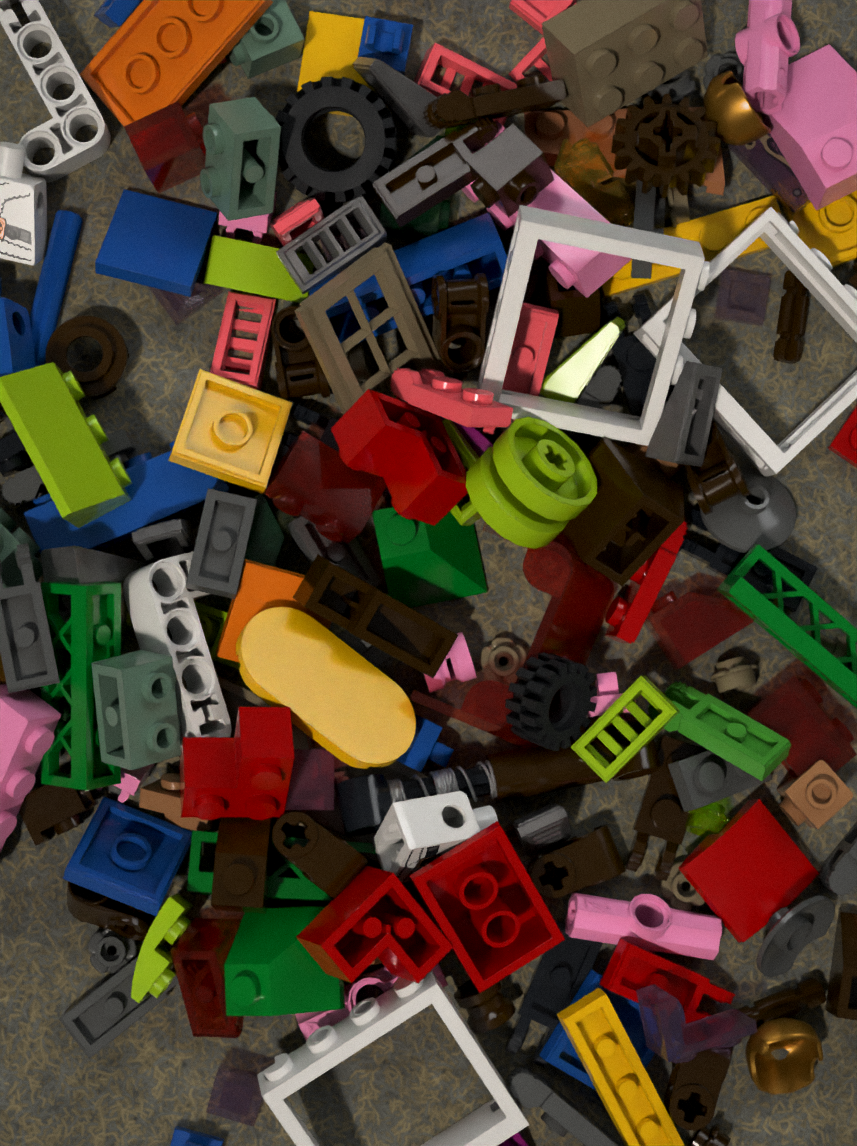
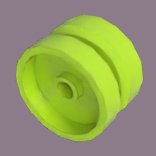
[466,417,597,549]

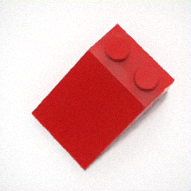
[409,821,565,993]

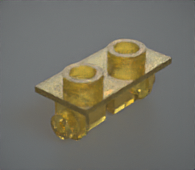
[554,138,635,227]

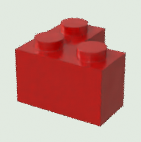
[331,388,468,526]
[179,707,294,820]
[296,866,453,983]

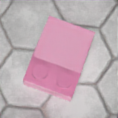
[762,44,857,211]

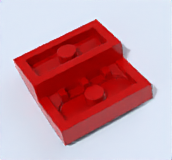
[678,799,819,943]

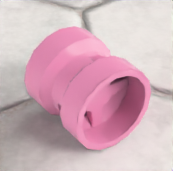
[423,632,477,693]

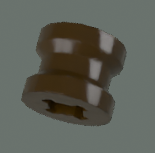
[454,979,516,1034]

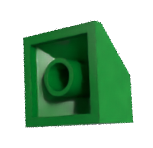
[372,497,488,608]
[224,906,345,1016]

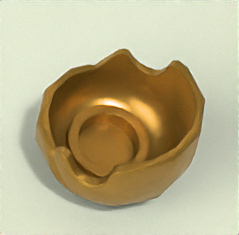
[703,71,772,146]
[745,1017,823,1095]

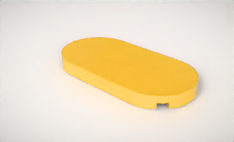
[236,607,416,769]

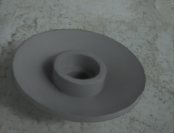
[699,467,796,553]
[756,896,835,977]

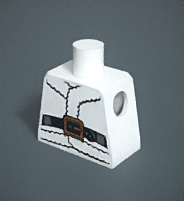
[0,142,47,266]
[372,791,498,883]

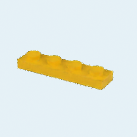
[600,195,781,298]
[556,988,685,1146]

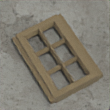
[294,243,448,414]

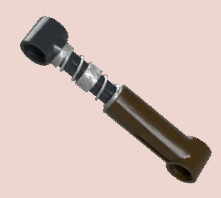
[335,720,661,836]

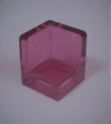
[285,749,336,810]

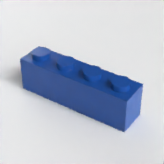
[309,212,507,343]
[23,441,233,554]

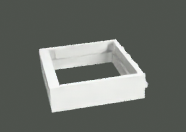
[476,205,710,446]
[633,207,857,477]
[257,970,529,1146]

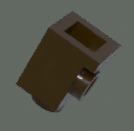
[19,773,98,846]

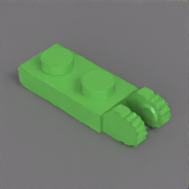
[648,681,791,781]

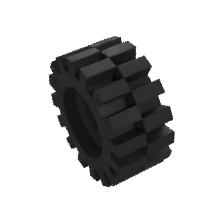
[505,652,597,751]

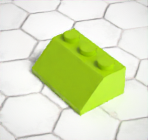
[0,362,133,528]

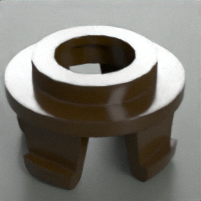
[45,316,129,399]

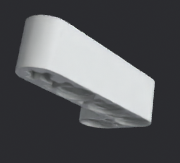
[0,0,111,183]
[123,551,232,748]

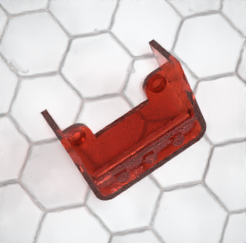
[410,522,614,748]

